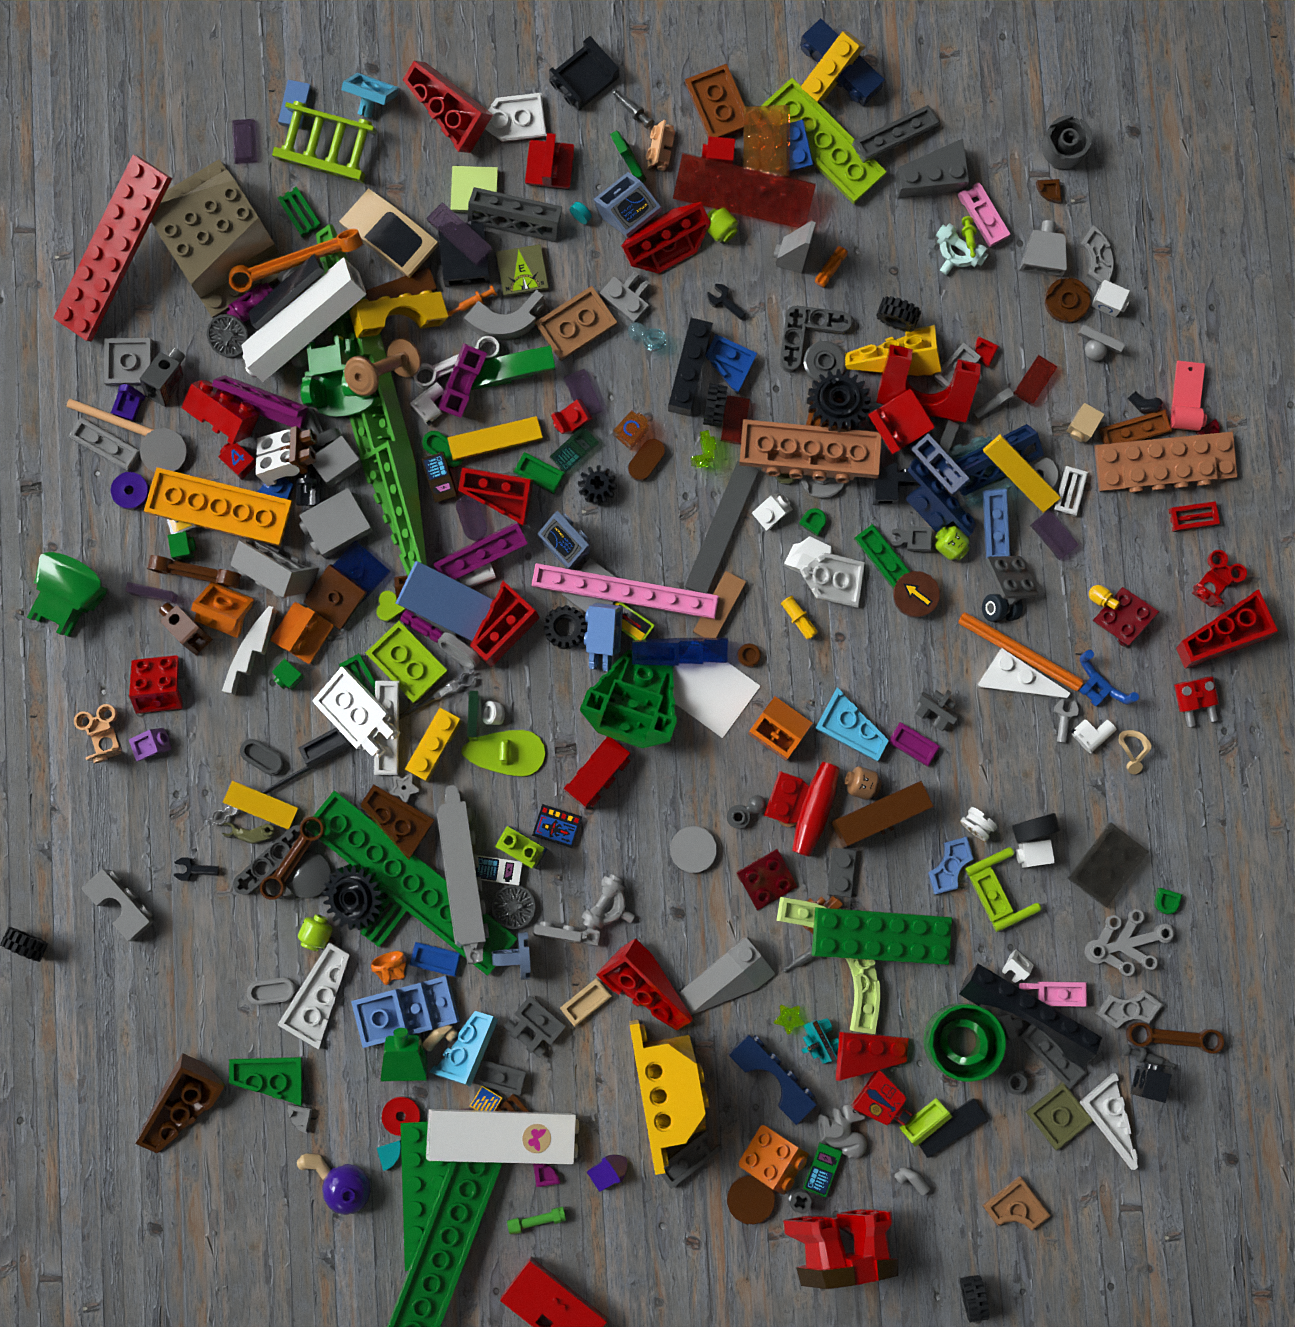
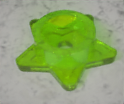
[774,1004,804,1035]

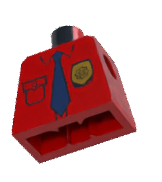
[851,1070,912,1126]

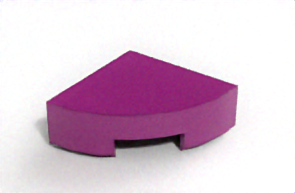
[533,1163,560,1187]

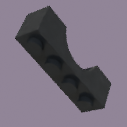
[668,317,713,417]

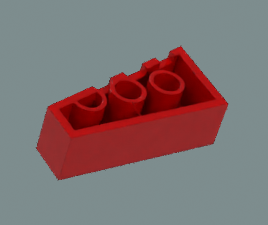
[1176,589,1278,669]

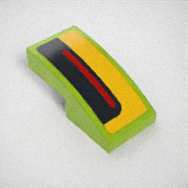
[613,602,655,645]

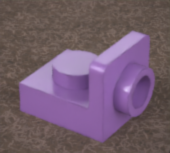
[129,728,171,761]

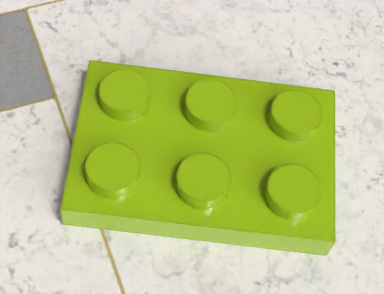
[365,621,448,704]

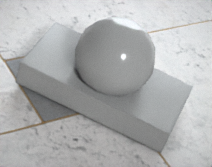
[1077,325,1125,361]

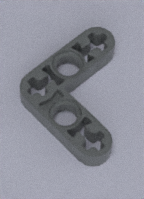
[780,305,852,372]

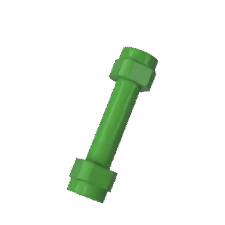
[507,1206,566,1235]

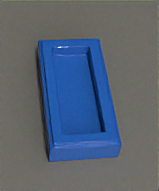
[409,942,461,977]

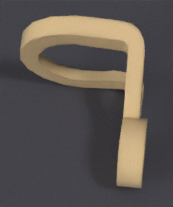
[1118,730,1152,774]

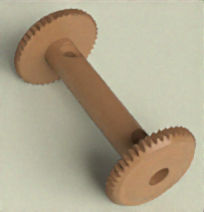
[344,338,422,396]

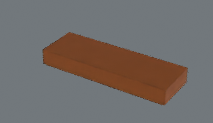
[1099,409,1172,444]

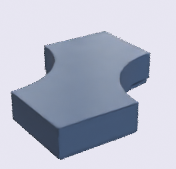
[928,837,974,895]

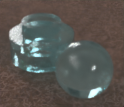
[628,322,666,351]

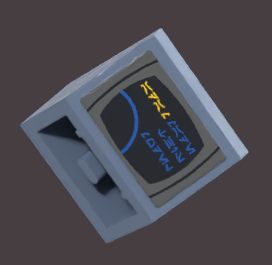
[593,172,662,238]
[538,511,590,570]

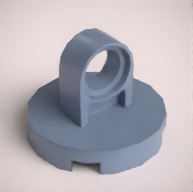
[492,932,531,980]

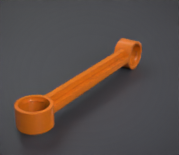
[229,229,363,292]

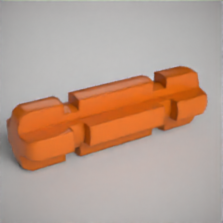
[815,246,848,287]

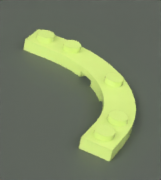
[776,897,880,1034]

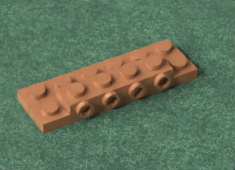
[739,419,881,483]
[1094,432,1237,493]

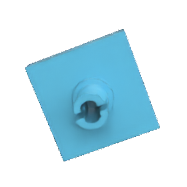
[341,73,399,117]

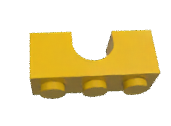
[801,31,866,102]
[405,708,462,782]

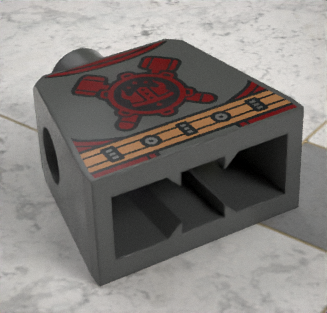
[140,348,185,407]

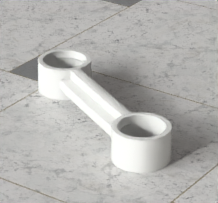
[413,336,500,389]

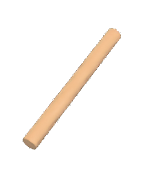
[66,399,153,436]

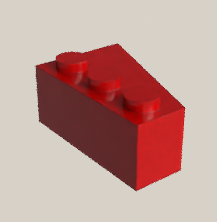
[181,380,260,445]
[470,581,540,667]
[563,736,631,809]

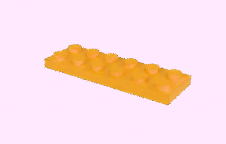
[144,467,293,547]

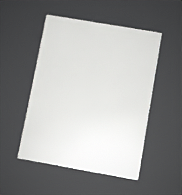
[673,639,760,738]

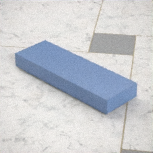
[983,488,1010,559]

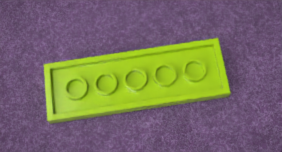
[759,77,887,204]

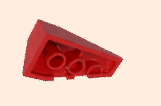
[596,938,693,1030]

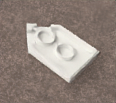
[485,93,547,142]
[799,552,865,608]

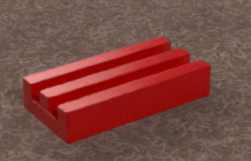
[1168,501,1220,532]

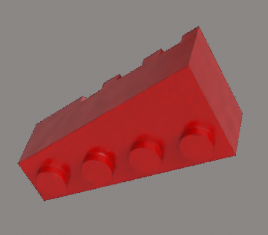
[403,60,493,153]

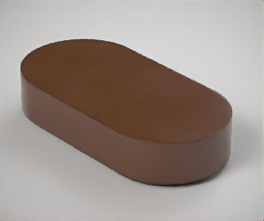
[628,439,665,481]

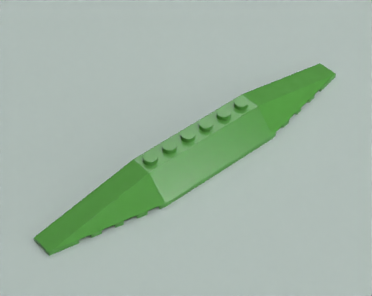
[316,224,427,576]

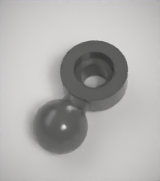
[727,795,767,829]

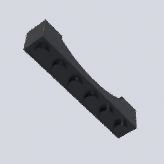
[959,964,1102,1068]

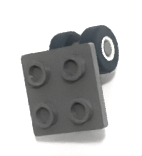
[982,556,1038,622]

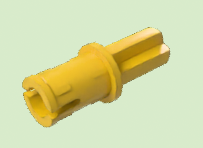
[780,595,818,640]

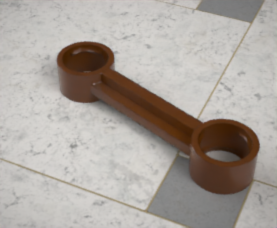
[147,555,241,589]
[260,816,326,900]
[1126,1022,1224,1054]

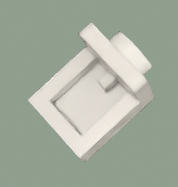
[752,493,793,531]

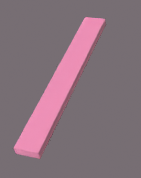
[531,563,719,620]

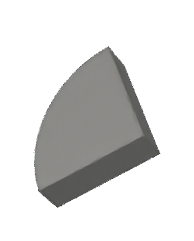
[288,1104,313,1133]

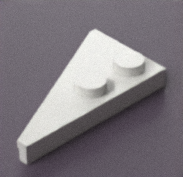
[977,648,1070,698]
[1079,1073,1138,1170]

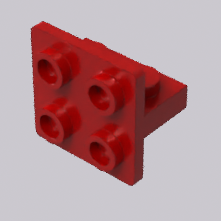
[525,133,574,189]

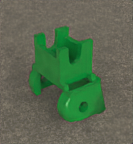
[300,336,376,417]
[27,552,108,637]

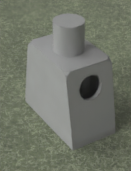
[1019,220,1067,277]

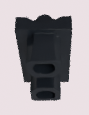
[296,464,321,506]

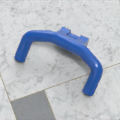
[1078,650,1139,707]

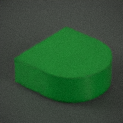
[799,508,826,537]
[1154,888,1182,914]

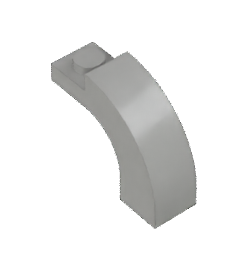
[464,290,544,340]

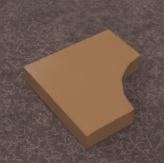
[982,1176,1050,1231]

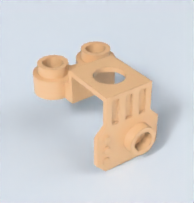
[74,704,122,764]

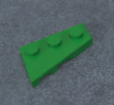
[229,1057,303,1106]

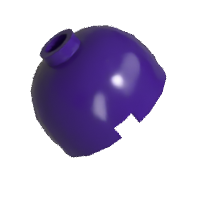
[322,1164,371,1215]

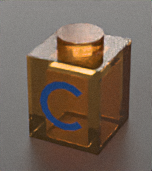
[613,410,649,450]

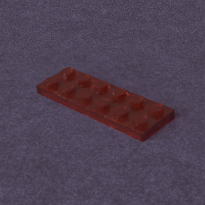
[673,152,816,228]

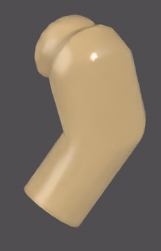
[422,1025,458,1051]
[297,1153,330,1180]

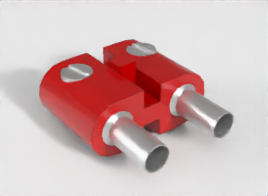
[1174,676,1219,727]

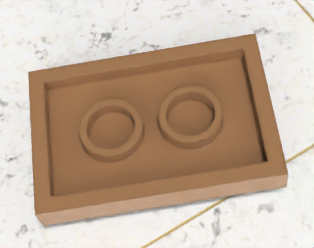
[535,286,617,362]

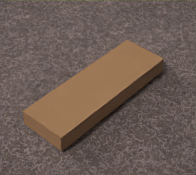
[693,571,746,643]

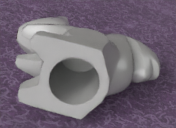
[818,1104,867,1159]

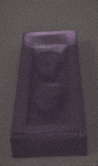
[426,202,493,266]

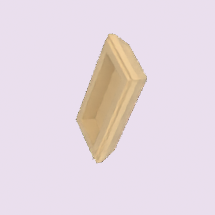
[560,978,612,1027]

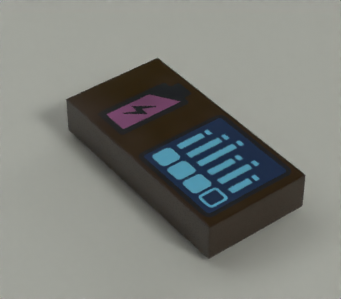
[421,452,458,503]

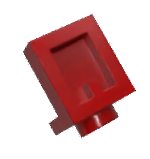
[551,399,593,434]

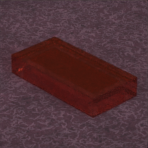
[1013,355,1057,406]
[720,395,750,445]

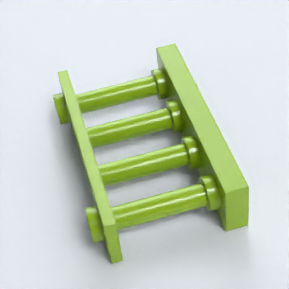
[272,101,377,183]

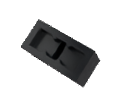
[1130,1063,1172,1103]

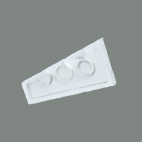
[278,942,349,1050]

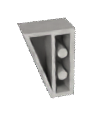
[230,539,319,598]

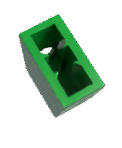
[380,1027,428,1082]

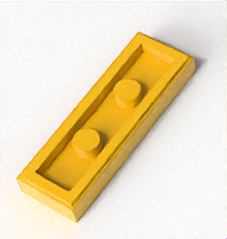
[223,780,298,830]

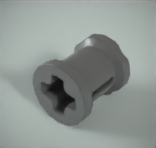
[788,1189,812,1214]

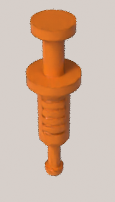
[447,285,497,316]

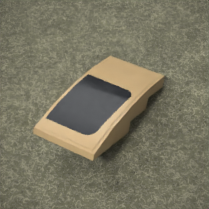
[339,188,439,278]

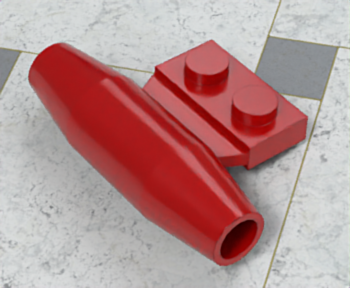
[764,762,840,857]

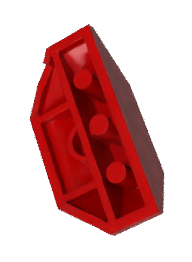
[621,202,711,274]

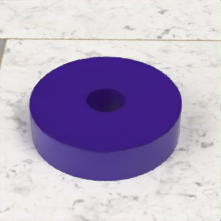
[110,472,150,510]

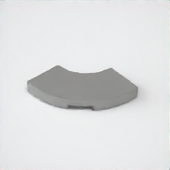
[1079,225,1114,285]

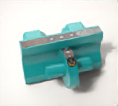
[801,1018,839,1064]

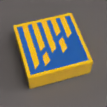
[470,1086,503,1111]

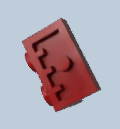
[868,389,935,454]
[129,655,183,714]

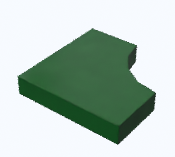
[610,130,646,183]

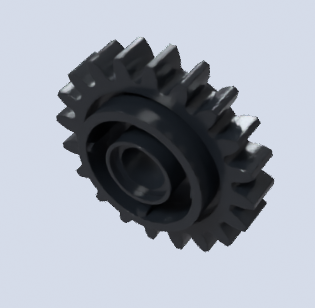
[806,369,871,432]
[323,864,386,930]

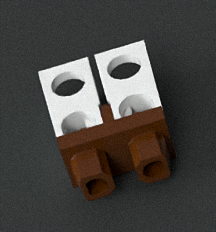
[256,426,317,486]

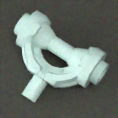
[936,223,989,275]

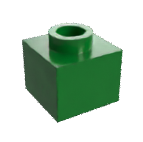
[167,531,196,561]
[272,658,305,690]

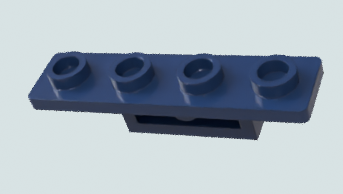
[906,458,976,537]

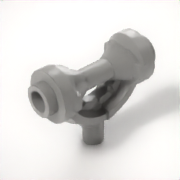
[582,874,635,930]

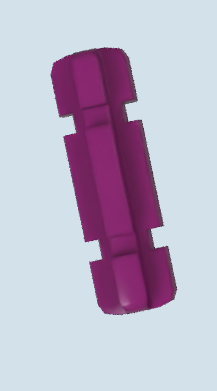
[400,610,443,643]

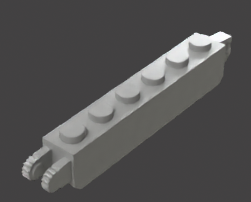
[437,785,489,964]

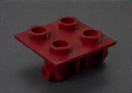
[1093,587,1159,647]
[736,849,797,911]

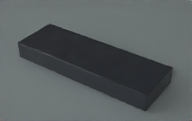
[919,1098,987,1158]

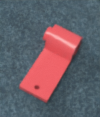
[1170,361,1207,431]

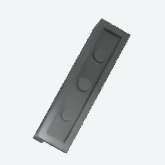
[468,187,562,242]

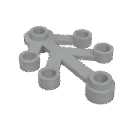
[1085,909,1174,976]

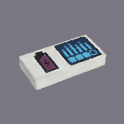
[475,856,523,885]

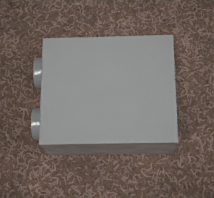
[299,488,373,559]

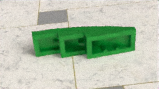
[471,345,555,390]

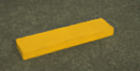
[447,416,543,461]
[983,434,1061,513]

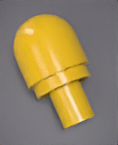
[1089,585,1120,610]

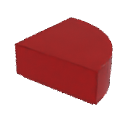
[975,336,999,368]

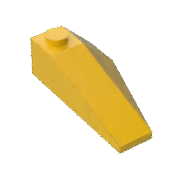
[845,325,941,376]

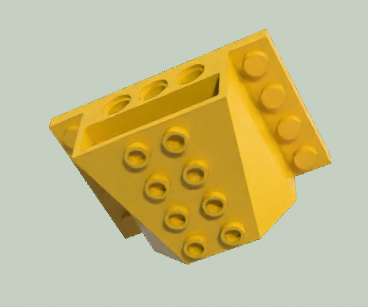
[629,1020,709,1175]

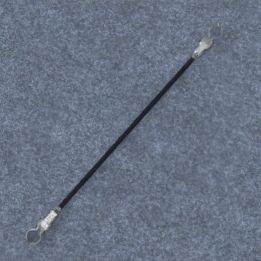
[209,672,477,826]

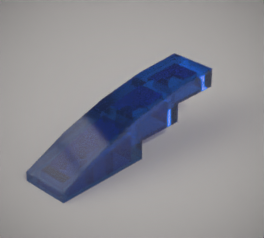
[632,638,728,666]

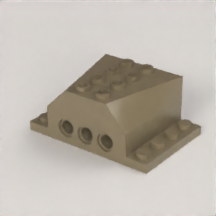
[151,159,282,319]

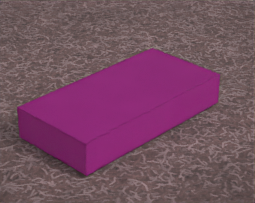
[888,722,940,767]

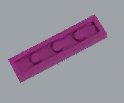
[212,375,308,429]
[433,522,528,580]

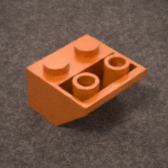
[748,696,812,761]

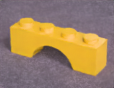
[349,290,448,338]

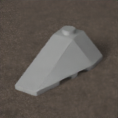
[773,221,816,273]
[677,937,775,1015]

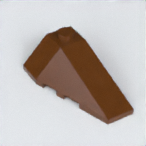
[135,1053,225,1153]

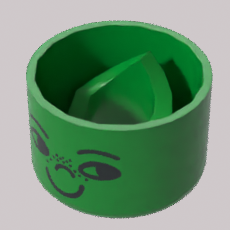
[923,1003,1006,1082]

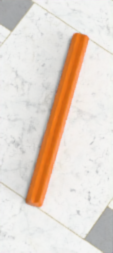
[958,612,1083,691]

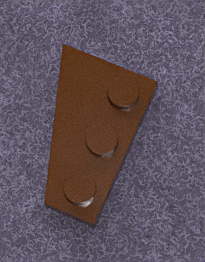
[361,784,434,860]

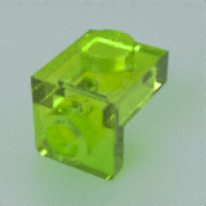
[690,430,717,468]

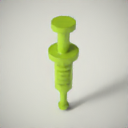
[962,216,977,258]

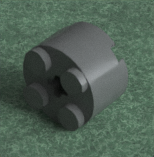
[1042,115,1092,169]

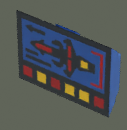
[532,804,582,848]

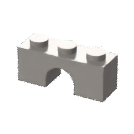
[81,869,154,941]

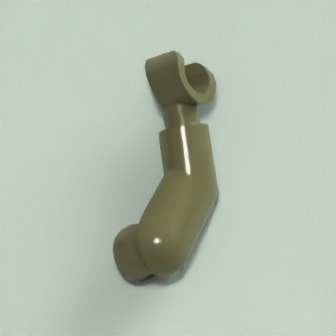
[222,822,275,844]

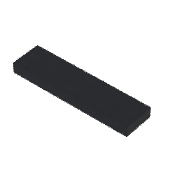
[248,254,324,330]

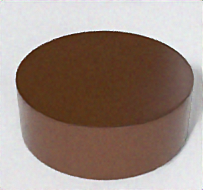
[737,643,761,667]

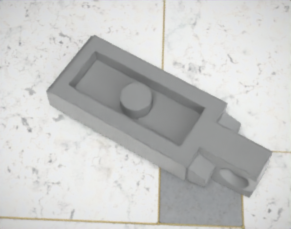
[533,921,600,946]

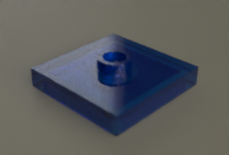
[333,540,390,606]

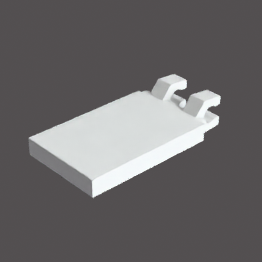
[313,667,401,757]

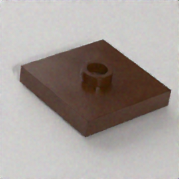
[304,564,367,630]

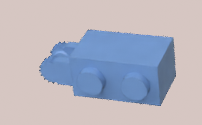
[584,603,623,671]

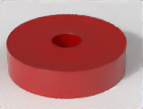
[381,1096,421,1136]

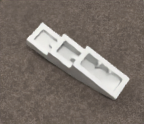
[222,606,277,696]

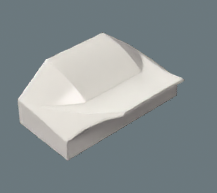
[783,536,832,574]

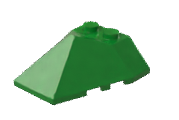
[580,649,677,748]

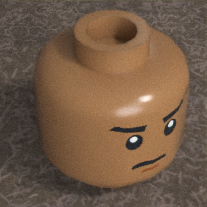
[845,766,882,800]

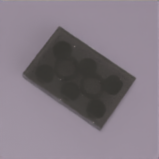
[1067,822,1149,908]

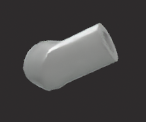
[894,1167,930,1195]

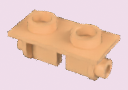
[646,120,675,171]

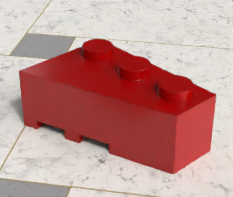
[458,467,534,525]

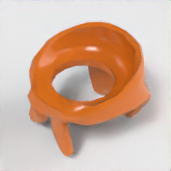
[371,951,407,985]

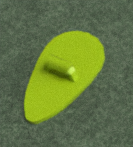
[461,730,545,777]

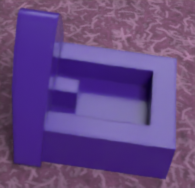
[111,384,146,422]
[586,1155,627,1192]

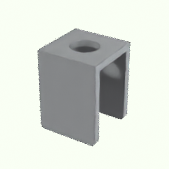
[312,436,362,488]

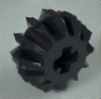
[578,465,617,505]

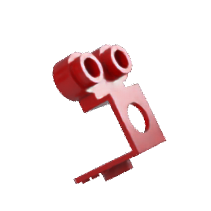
[1192,550,1247,607]

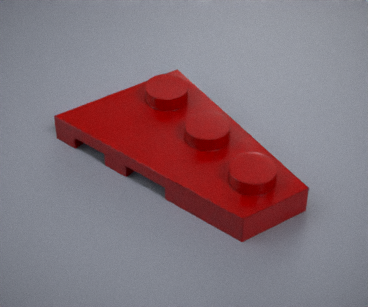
[836,1032,909,1081]

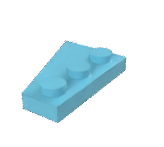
[815,687,889,762]
[429,1011,498,1087]

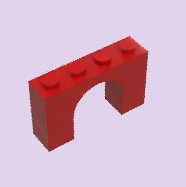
[876,344,981,423]

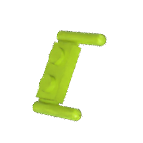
[965,847,1042,932]

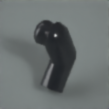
[1127,391,1163,414]

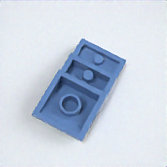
[351,975,460,1048]

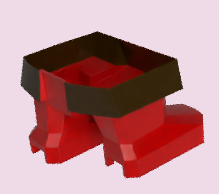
[783,1209,898,1289]

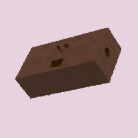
[830,781,934,848]

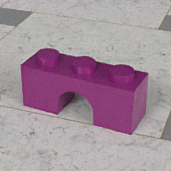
[438,343,487,418]

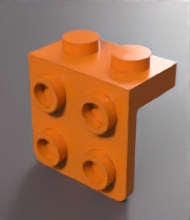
[738,1125,809,1195]

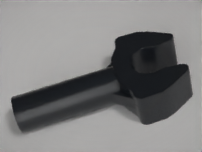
[707,283,746,320]
[174,857,219,881]

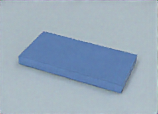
[395,561,493,641]

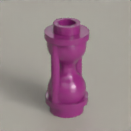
[227,282,273,323]

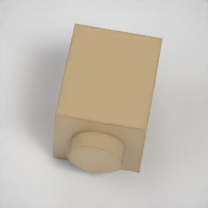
[1066,403,1104,442]

